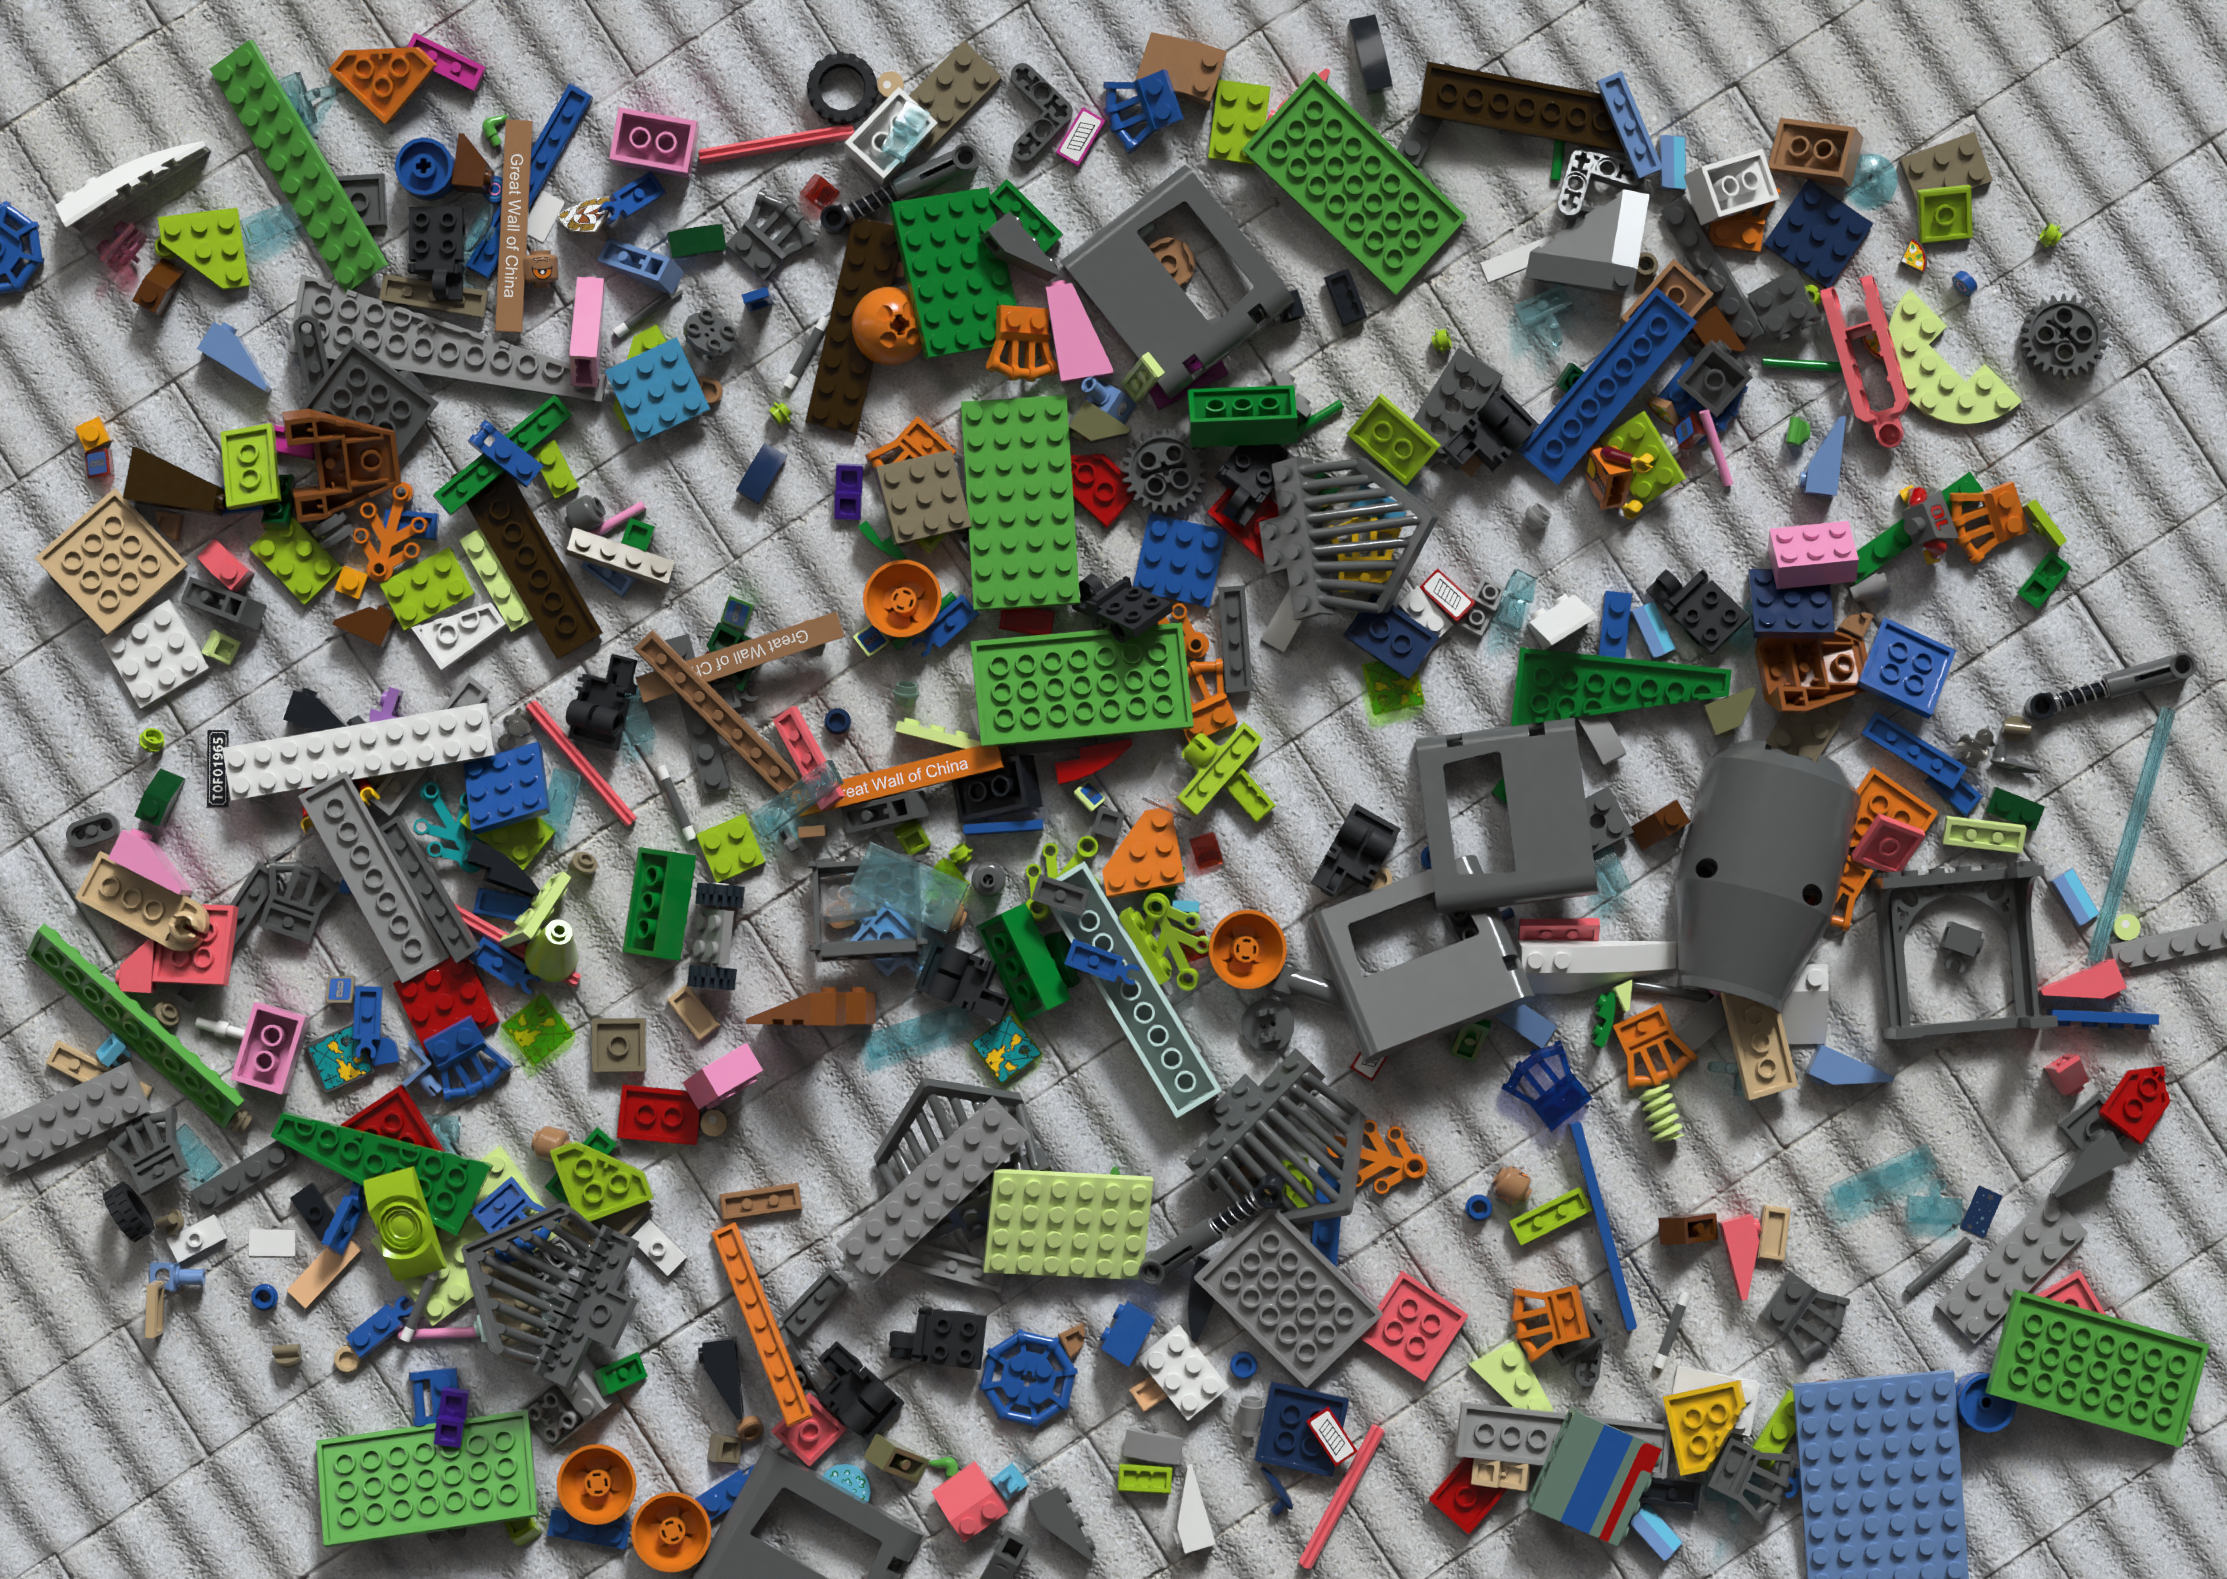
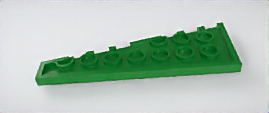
[1510,647,1732,726]
[270,1112,494,1236]

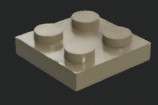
[592,1018,647,1072]

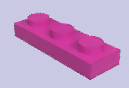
[407,32,486,92]

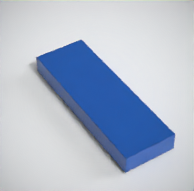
[963,819,1044,836]

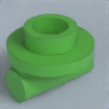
[1786,417,1811,447]

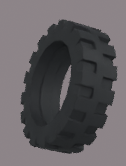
[807,52,878,125]

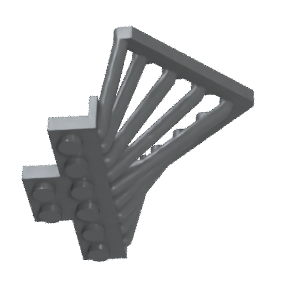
[1259,456,1438,620]
[1185,1048,1366,1225]
[873,1078,1053,1248]
[461,1202,640,1389]

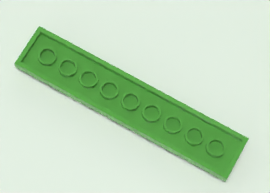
[210,40,389,293]
[26,923,244,1130]

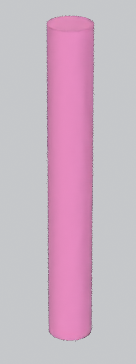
[1699,409,1733,487]
[589,501,647,536]
[398,1327,479,1340]

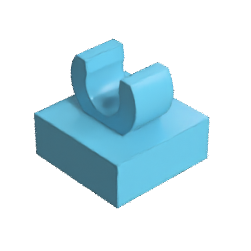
[1172,900,1199,925]
[96,1032,131,1067]
[991,1462,1029,1501]

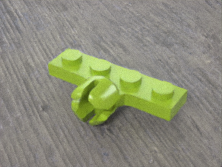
[1175,722,1263,817]

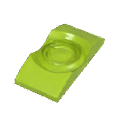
[363,1166,447,1282]

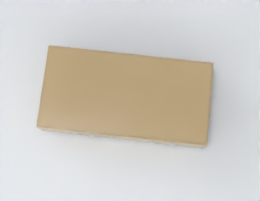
[667,984,720,1042]
[1757,1205,1791,1262]
[145,1280,165,1338]

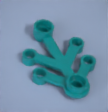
[413,781,482,873]

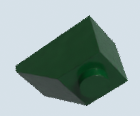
[134,768,186,827]

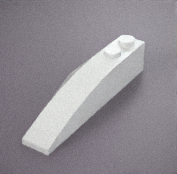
[55,141,211,236]
[1517,940,1677,994]

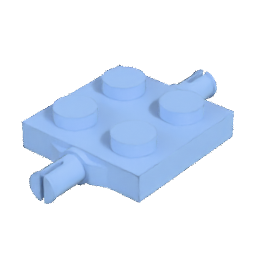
[850,902,925,977]

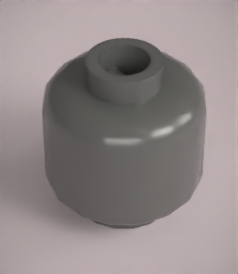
[565,495,606,532]
[971,863,1006,897]

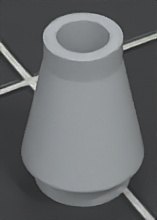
[1850,572,1891,602]
[1238,1396,1265,1437]

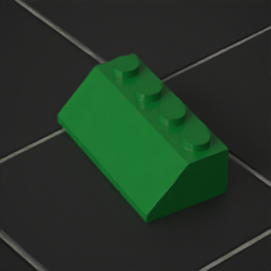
[1188,385,1297,448]
[622,847,697,961]
[975,903,1071,1022]

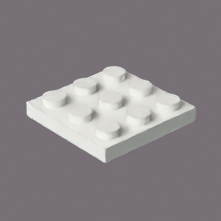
[100,600,211,709]

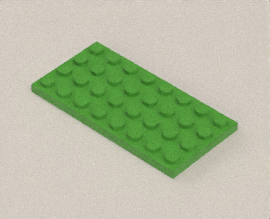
[1241,71,1467,296]
[961,395,1080,611]
[970,623,1194,748]
[1985,1289,2209,1448]
[316,1410,539,1548]

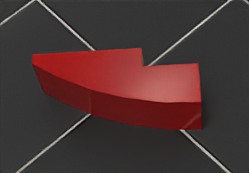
[1055,739,1133,785]

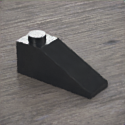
[283,687,348,732]
[698,1337,745,1420]

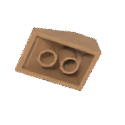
[1135,32,1227,107]
[1768,118,1864,188]
[1618,258,1713,327]

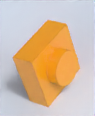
[74,416,112,452]
[334,565,369,600]

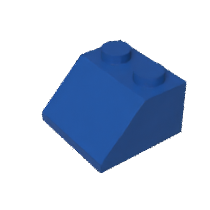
[1099,1300,1155,1367]

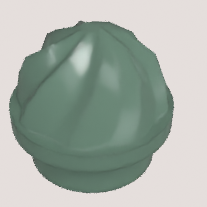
[893,681,920,708]

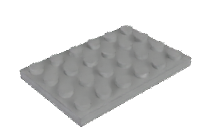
[1194,1208,1383,1388]

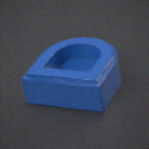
[370,1037,400,1066]

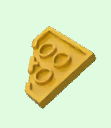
[1663,1380,1746,1476]

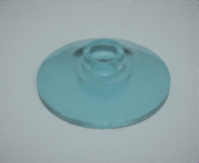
[1845,154,1898,207]
[464,203,495,252]

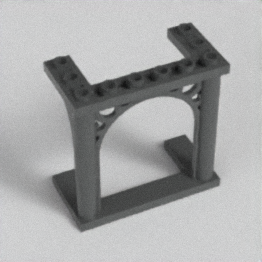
[1868,860,2058,1040]

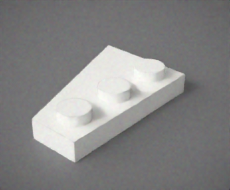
[411,603,507,671]

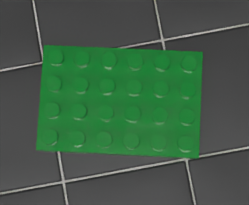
[889,187,1022,360]

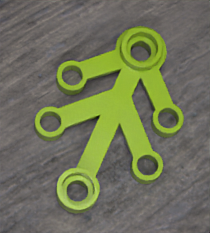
[1026,836,1099,922]
[1143,893,1210,991]

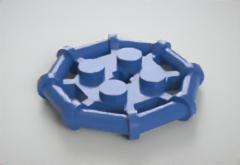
[0,201,45,294]
[978,1329,1078,1429]

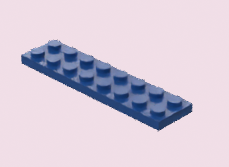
[1518,287,1697,485]

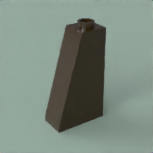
[123,447,226,517]

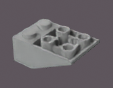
[520,1356,619,1450]

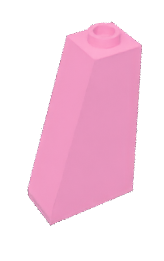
[569,277,605,388]
[1046,280,1113,384]

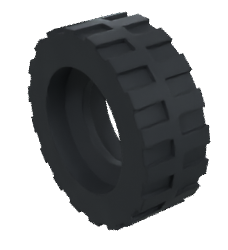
[103,1181,155,1242]

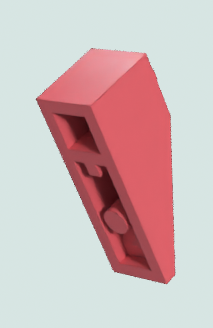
[2038,959,2127,1001]
[1718,1214,1762,1301]

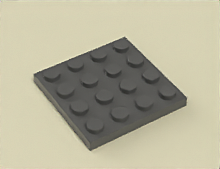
[299,338,439,457]

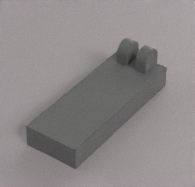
[779,1267,848,1337]

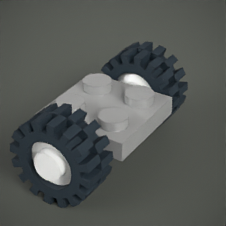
[687,882,745,990]

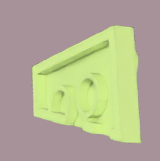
[499,871,571,948]
[1469,1339,1554,1411]

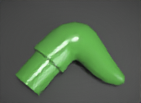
[482,114,508,148]
[929,1457,958,1480]

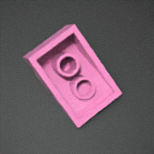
[108,828,193,895]

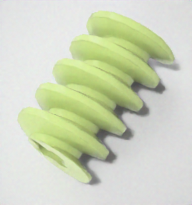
[1638,1084,1685,1143]

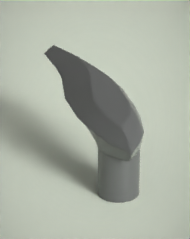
[1989,744,2040,773]

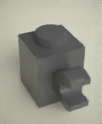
[1939,922,1984,973]

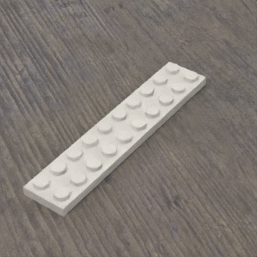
[222,703,496,801]

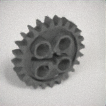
[2020,294,2108,380]
[1121,428,1207,515]

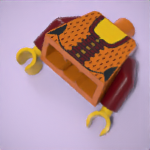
[1586,444,1654,519]

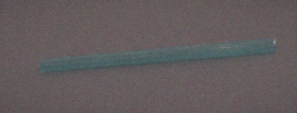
[2088,707,2176,962]

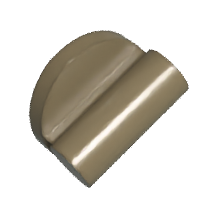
[2001,716,2031,742]
[568,852,598,880]
[151,1001,180,1031]
[155,1209,184,1236]
[272,1344,302,1368]

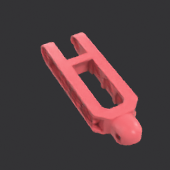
[1820,274,1910,448]

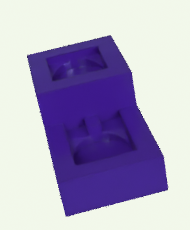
[834,463,864,520]
[434,1387,470,1448]

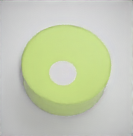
[2112,914,2141,941]

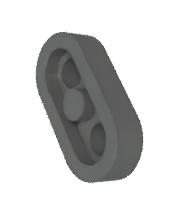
[66,813,120,848]

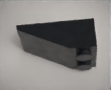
[952,755,1043,823]

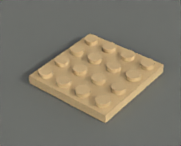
[35,488,188,636]

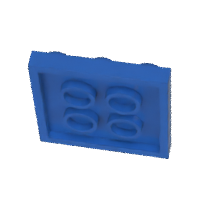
[1133,513,1226,608]
[1856,617,1956,719]
[463,742,550,835]

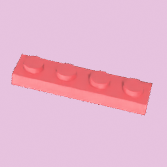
[772,706,845,811]

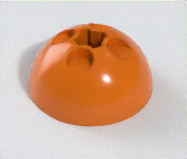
[852,287,922,366]
[863,560,942,638]
[1208,910,1287,989]
[557,1444,637,1525]
[631,1492,711,1572]

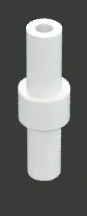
[195,1017,245,1040]

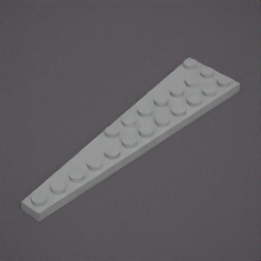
[288,274,607,403]

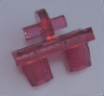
[96,221,147,272]

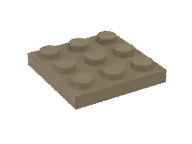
[874,450,972,546]

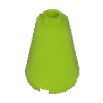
[524,920,578,982]

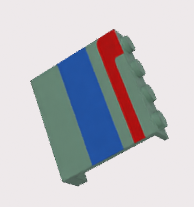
[1526,1406,1662,1546]

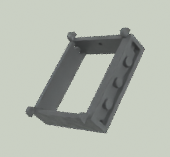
[806,854,928,962]

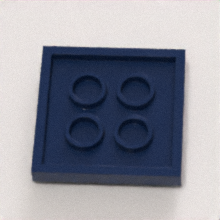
[1762,179,1874,289]
[1748,569,1835,639]
[1254,1381,1349,1477]

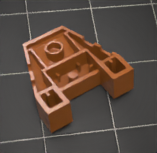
[282,409,401,523]
[746,987,876,1026]

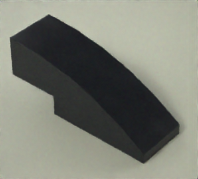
[1349,14,1393,95]
[461,839,540,898]
[1188,1254,1215,1343]

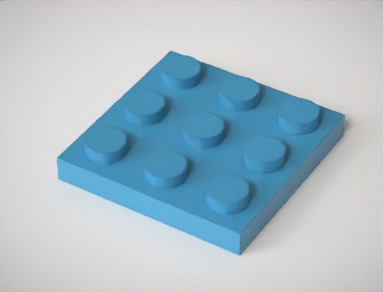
[604,337,711,443]

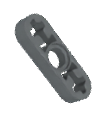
[1574,1308,1606,1387]

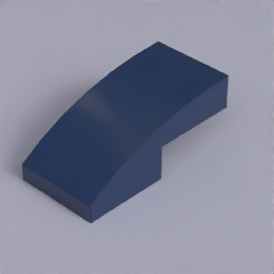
[736,443,787,505]

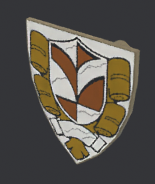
[558,196,610,242]

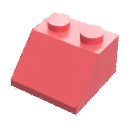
[931,1461,1008,1542]

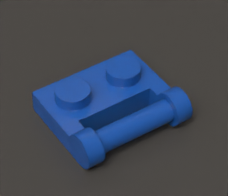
[408,1367,459,1426]

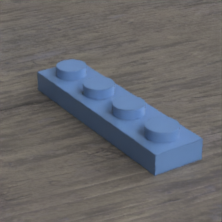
[1596,71,1663,180]

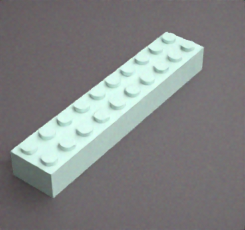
[1049,861,1222,1118]

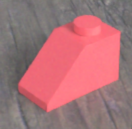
[197,538,254,593]
[115,939,157,993]
[2044,1053,2089,1097]

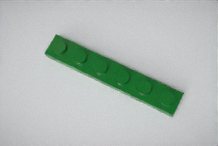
[433,395,572,516]
[1853,472,1984,585]

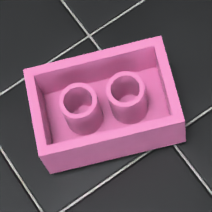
[609,107,700,178]
[1768,521,1859,589]
[231,1002,311,1095]
[682,1043,763,1110]

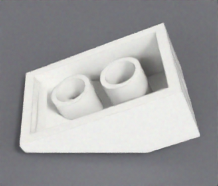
[844,87,938,186]
[1684,149,1780,225]
[1527,594,1597,650]
[1781,964,1829,1044]
[1671,1365,1760,1436]

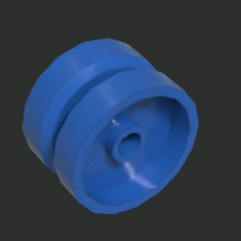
[395,137,455,201]
[1955,1372,2017,1433]

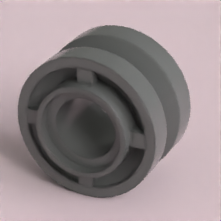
[311,512,354,549]

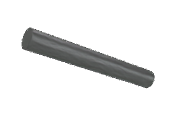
[1630,979,1709,1003]
[1905,1236,1972,1296]

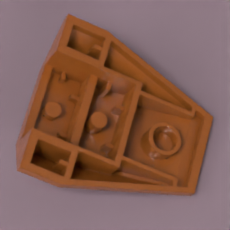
[1755,631,1867,713]

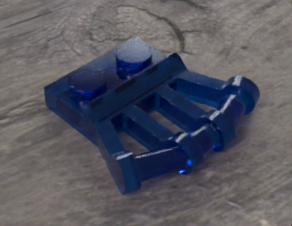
[1501,1040,1593,1132]

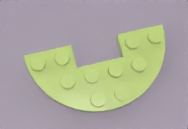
[1888,289,2022,425]

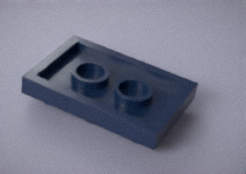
[1343,593,1439,681]

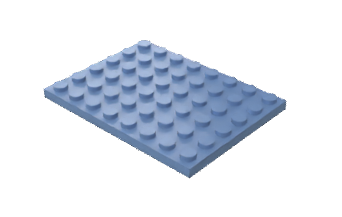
[1792,1370,1969,1579]

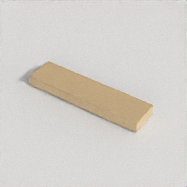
[45,1040,154,1100]

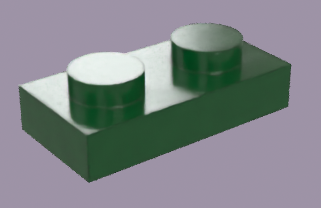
[1984,787,2045,831]

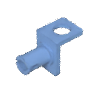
[1081,377,1137,424]
[402,1038,443,1099]
[149,1262,206,1292]

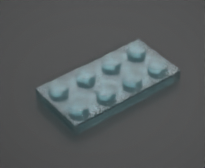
[848,842,969,934]

